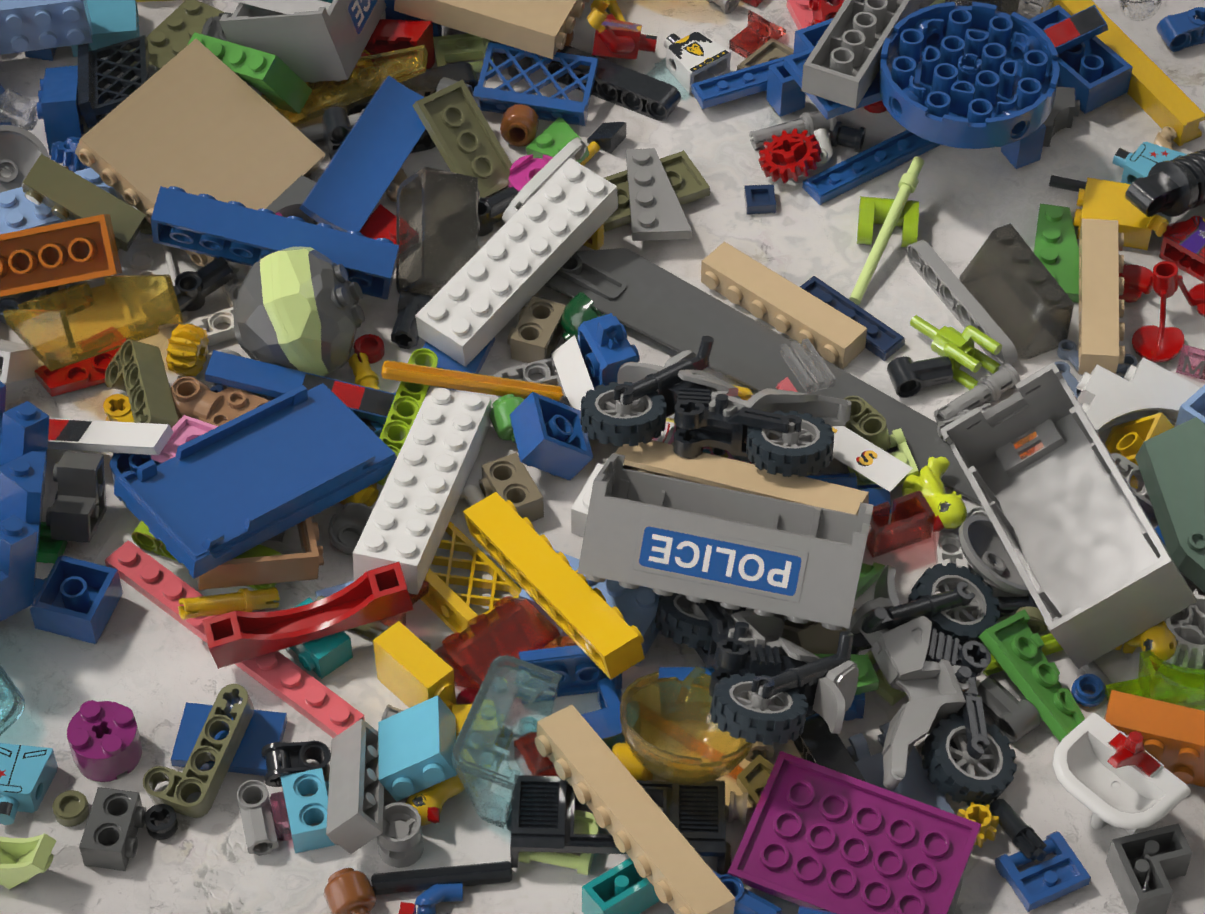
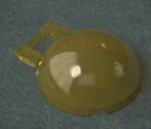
[620,666,754,785]

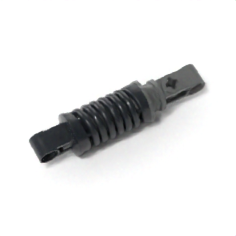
[1125,149,1205,217]

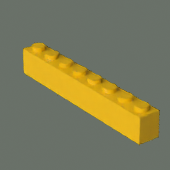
[463,492,645,680]

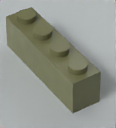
[22,154,146,252]

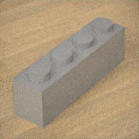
[326,719,384,854]

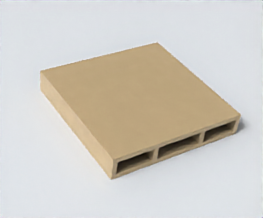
[394,0,590,59]
[75,39,326,267]

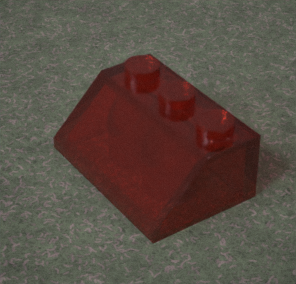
[434,596,560,691]

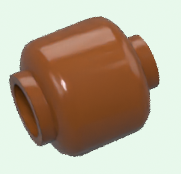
[500,104,539,147]
[324,868,376,914]

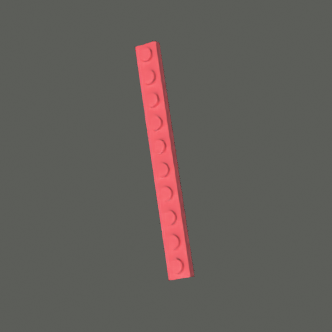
[105,540,365,738]

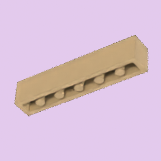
[1078,218,1125,375]
[701,242,867,369]

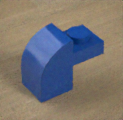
[581,678,635,751]

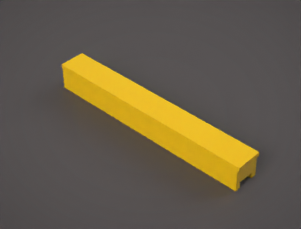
[1050,0,1205,147]

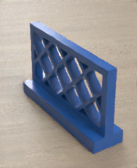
[473,42,599,126]

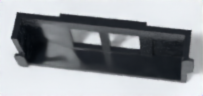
[506,775,731,875]

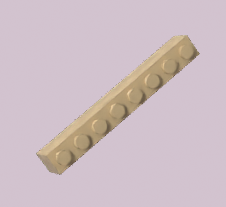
[615,440,869,515]
[535,704,735,914]

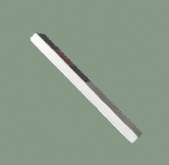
[48,418,174,455]

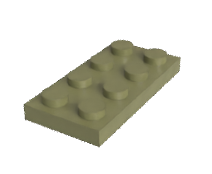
[122,0,225,70]
[412,80,512,201]
[604,150,710,232]

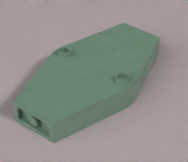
[1135,417,1205,593]

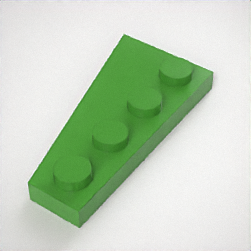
[1028,203,1079,303]
[979,609,1085,742]

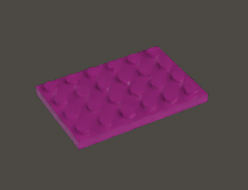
[728,751,981,914]

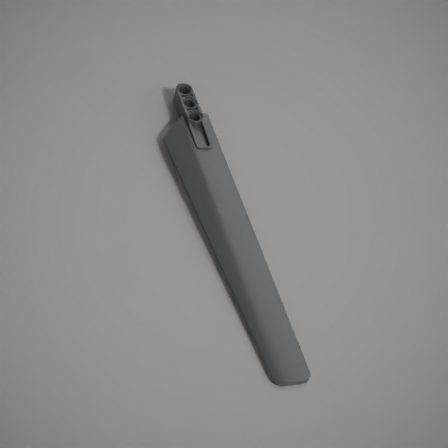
[545,248,982,505]

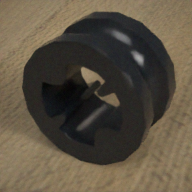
[144,804,178,840]

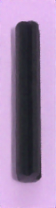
[371,861,513,895]

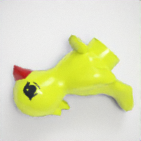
[901,457,967,532]

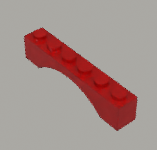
[202,562,414,669]

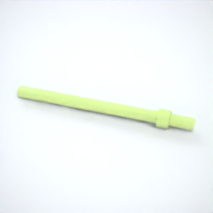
[849,157,924,305]

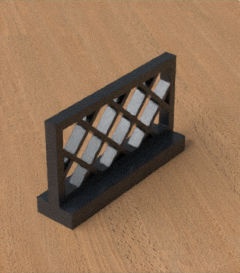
[78,35,149,128]

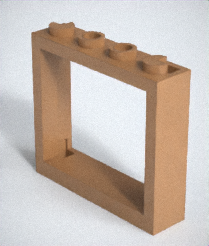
[197,516,324,590]

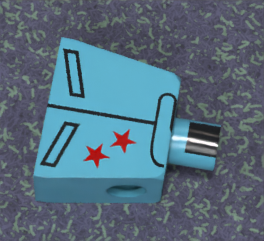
[1113,142,1187,184]
[0,743,58,825]

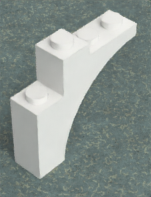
[1076,357,1201,434]

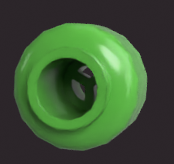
[489,394,525,443]

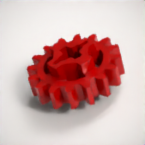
[758,128,822,183]

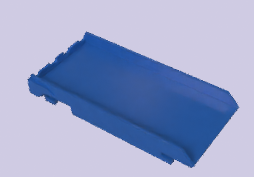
[114,383,397,579]

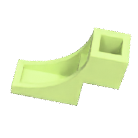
[0,833,56,890]

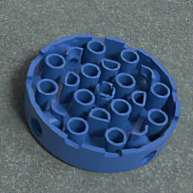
[878,2,1060,149]

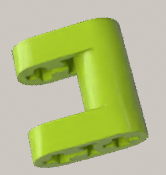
[857,196,919,248]

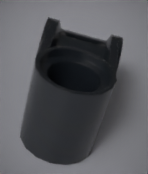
[261,740,331,787]

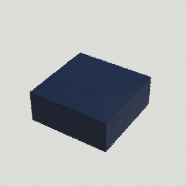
[744,184,776,214]

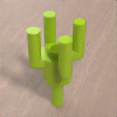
[910,315,1002,390]

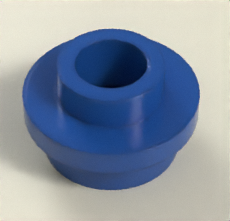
[1071,674,1106,707]

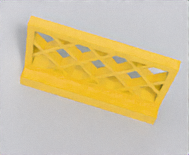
[415,521,522,643]

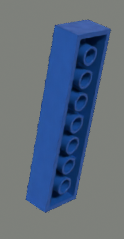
[151,186,399,300]

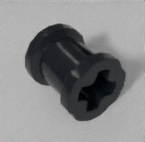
[831,121,866,153]

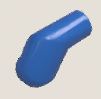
[415,883,463,914]

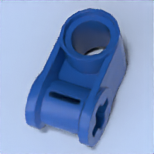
[1156,7,1205,52]

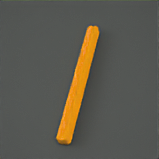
[381,360,563,401]

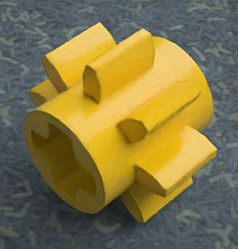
[957,802,999,848]

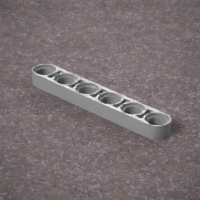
[907,240,1018,365]

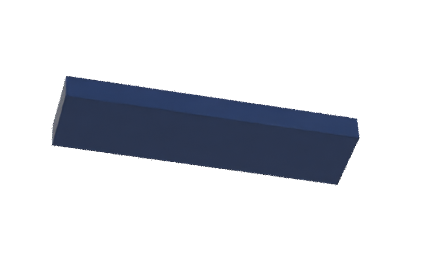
[800,276,905,361]

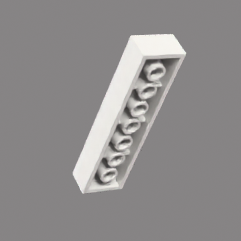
[415,158,618,367]
[353,386,491,595]

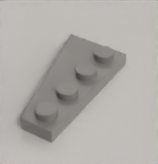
[626,148,692,241]

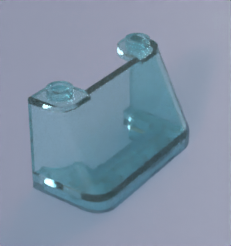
[451,655,562,829]

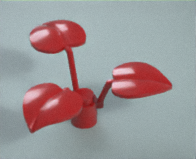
[1119,261,1205,362]

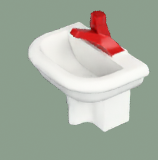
[1052,713,1191,835]

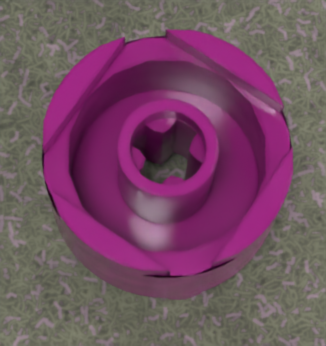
[67,700,142,782]

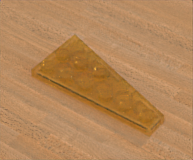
[261,45,428,127]

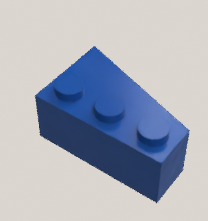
[37,65,84,156]

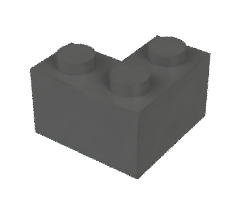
[46,451,107,543]
[1106,823,1193,914]

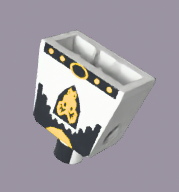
[664,32,731,95]

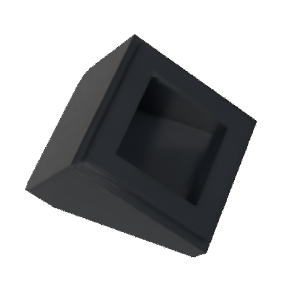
[587,122,627,153]

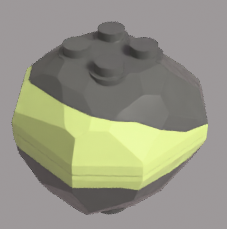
[233,246,365,376]

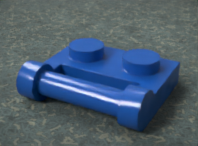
[995,831,1091,912]

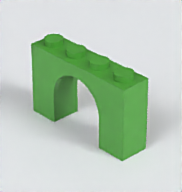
[187,32,312,114]

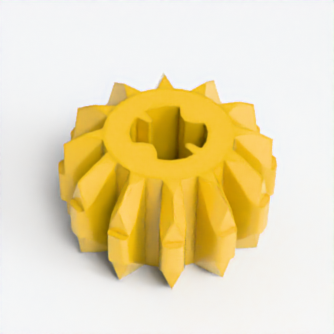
[166,324,209,377]

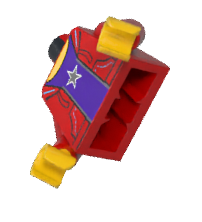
[587,0,657,60]
[1146,214,1205,283]

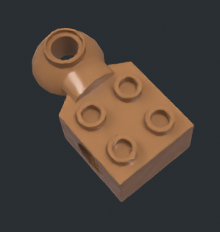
[170,376,270,427]

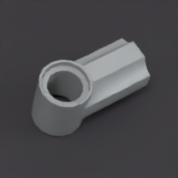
[237,780,279,856]

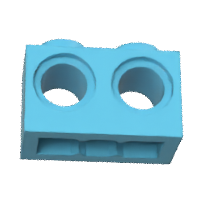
[280,768,336,853]

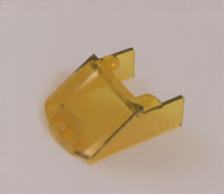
[3,274,183,371]

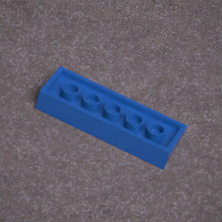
[299,76,426,232]

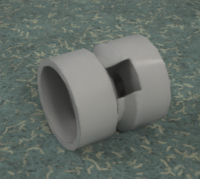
[377,802,424,868]

